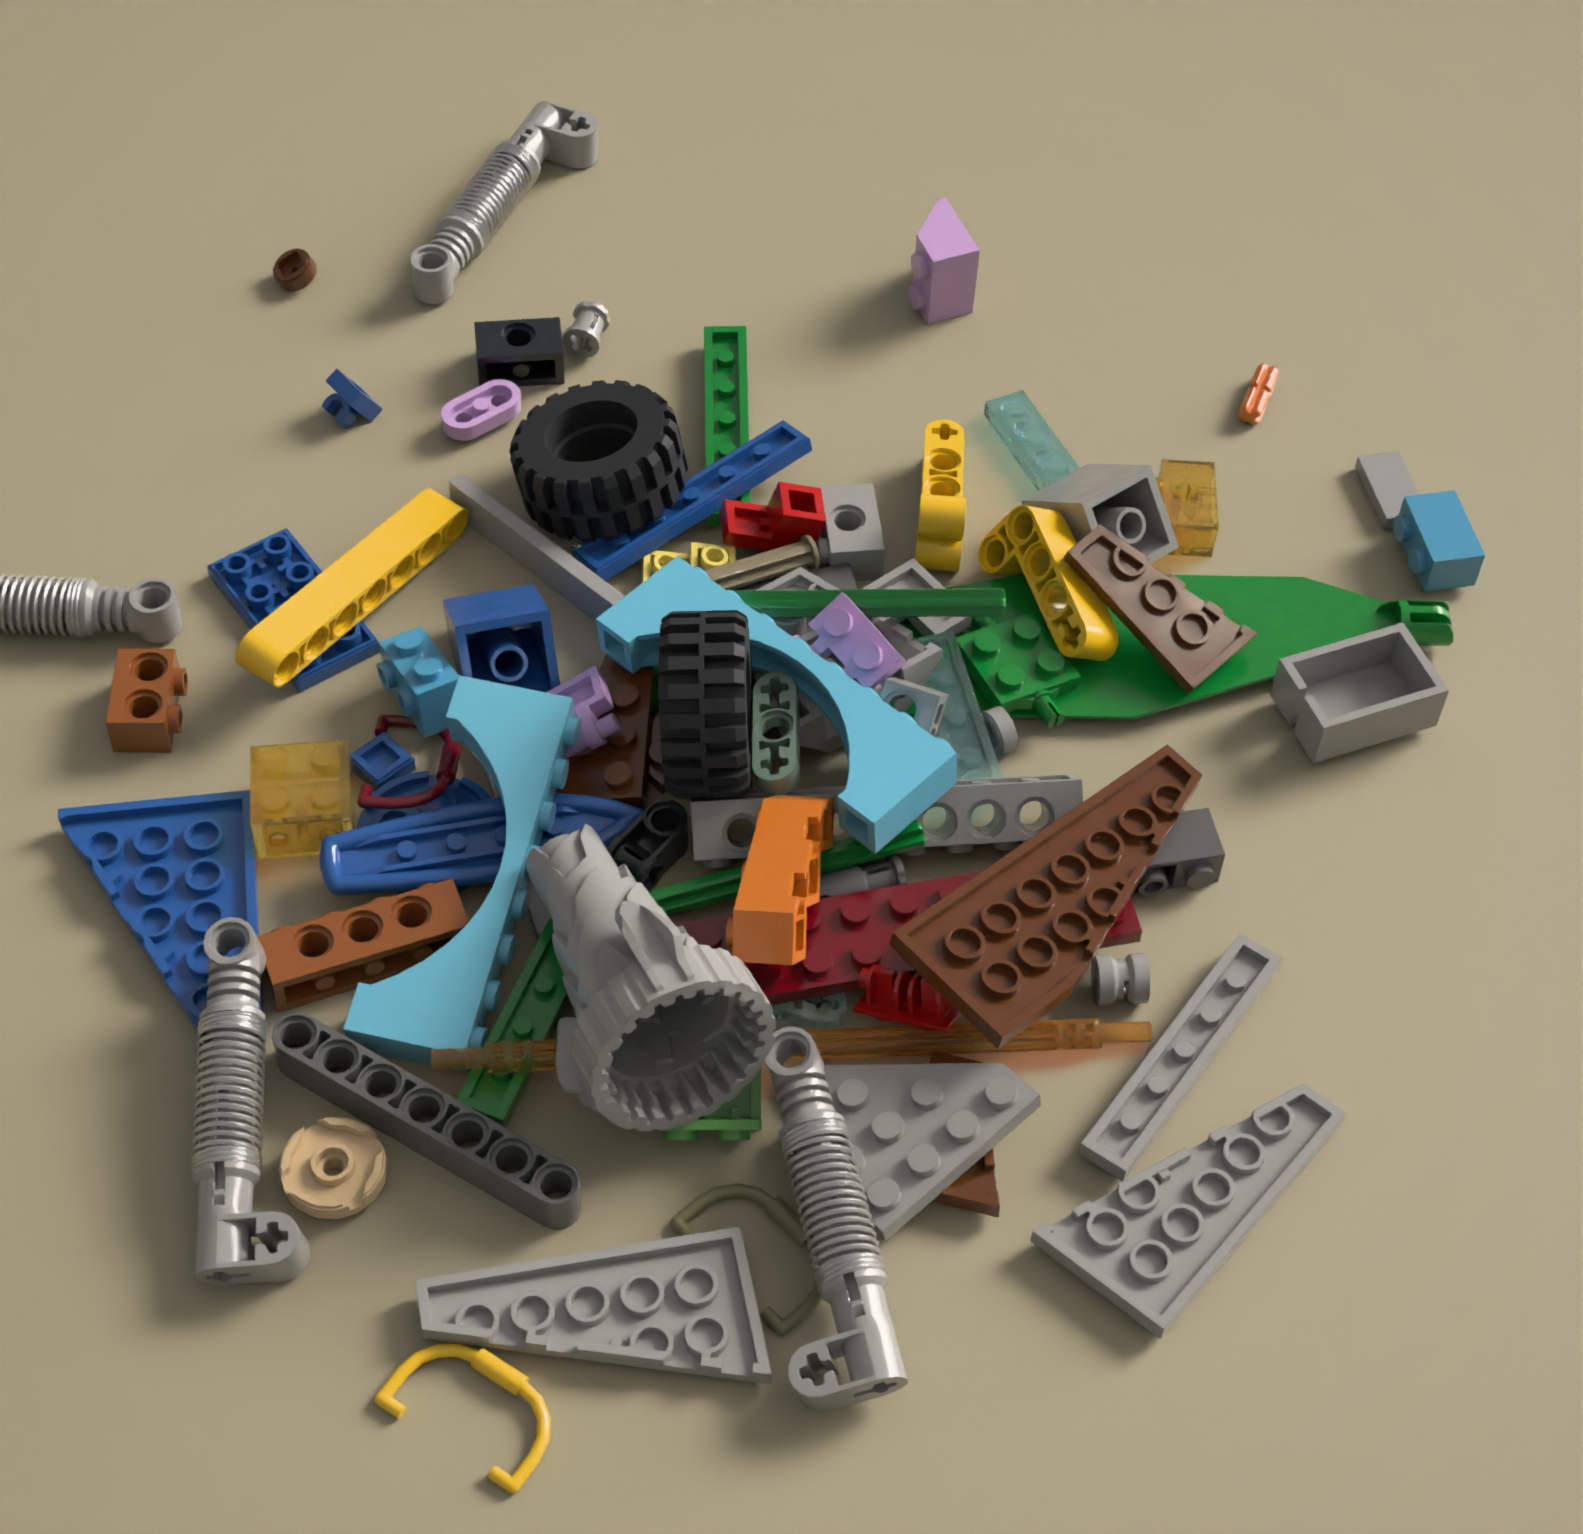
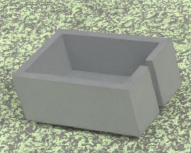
[1270,623,1449,763]

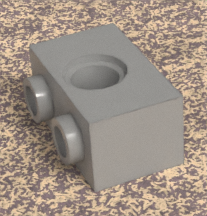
[817,483,885,581]

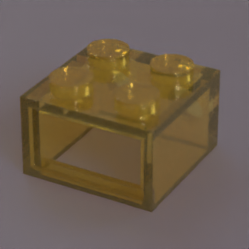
[250,739,356,860]

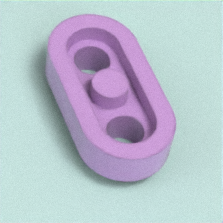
[441,379,521,441]

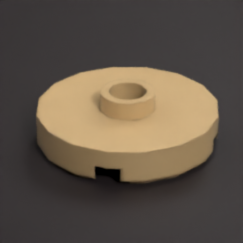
[278,1117,388,1219]

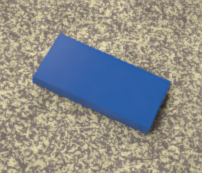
[207,528,380,693]

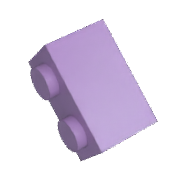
[908,197,980,324]

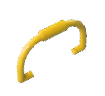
[375,1344,551,1493]

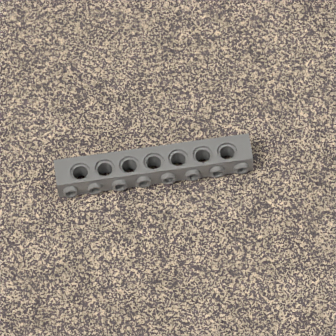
[688,773,1083,868]

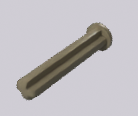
[704,535,820,590]

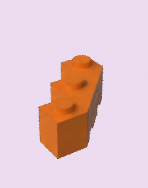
[726,795,834,965]

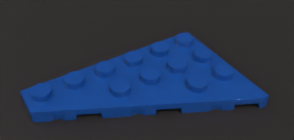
[58,790,263,1032]

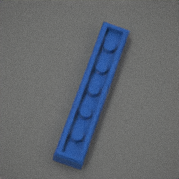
[572,420,812,581]

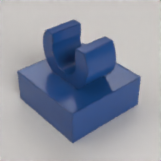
[322,368,383,429]

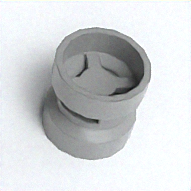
[1091,953,1150,1006]

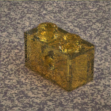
[1155,459,1219,557]

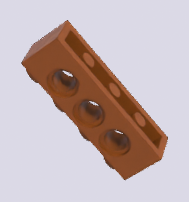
[257,878,469,1013]

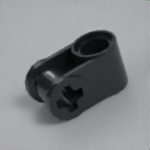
[606,799,689,891]

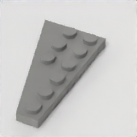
[1030,1083,1347,1339]
[415,1226,772,1384]

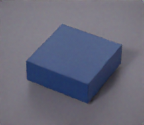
[347,732,416,791]

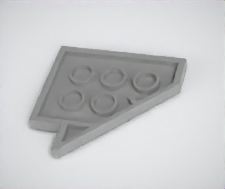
[778,1063,1041,1242]

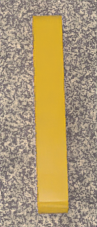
[235,488,469,688]

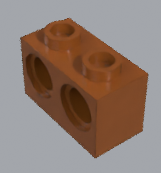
[106,648,188,753]

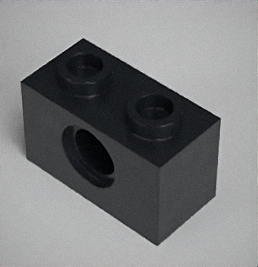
[474,317,565,387]

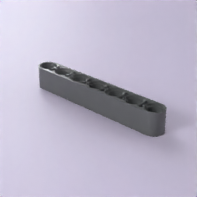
[272,1013,582,1230]

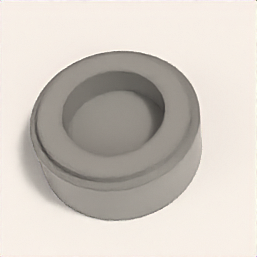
[979,706,1018,755]

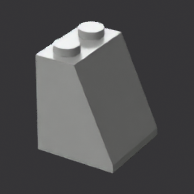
[1021,464,1179,564]

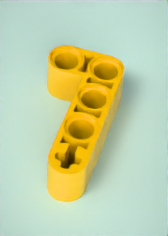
[978,505,1119,661]

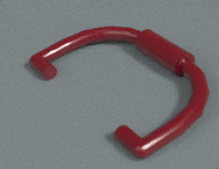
[357,715,461,809]

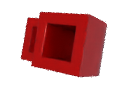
[719,482,826,554]

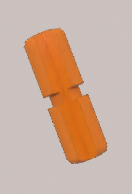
[1238,363,1279,425]

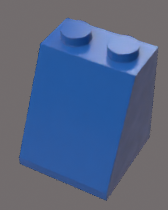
[442,584,560,692]

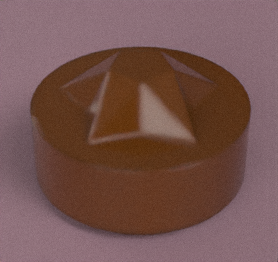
[273,249,317,292]

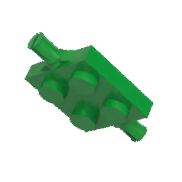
[952,612,1081,728]

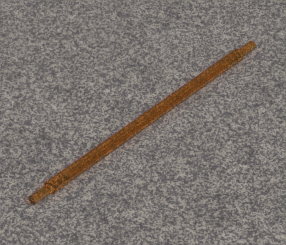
[431,1018,1152,1073]

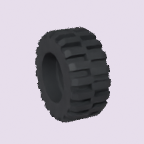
[509,380,688,542]
[658,610,753,799]

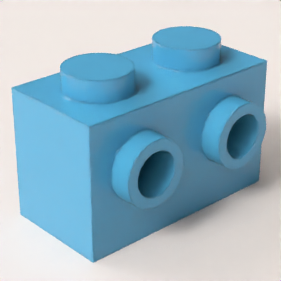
[1393,490,1485,592]
[376,626,459,738]

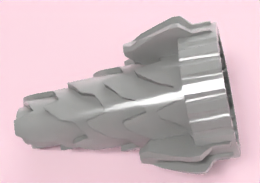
[526,824,776,1132]

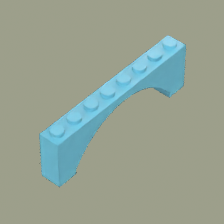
[596,556,957,854]
[343,675,582,1074]

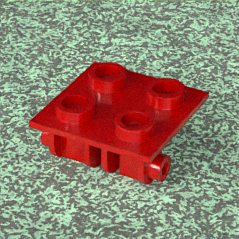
[853,964,961,1033]

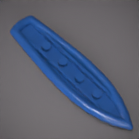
[319,793,645,895]

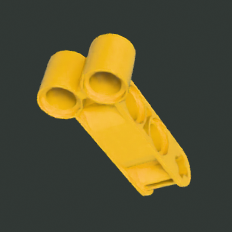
[914,419,966,572]

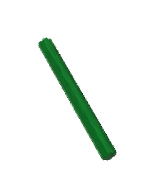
[733,588,1006,618]
[648,820,925,916]

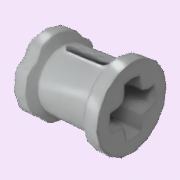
[563,301,611,358]

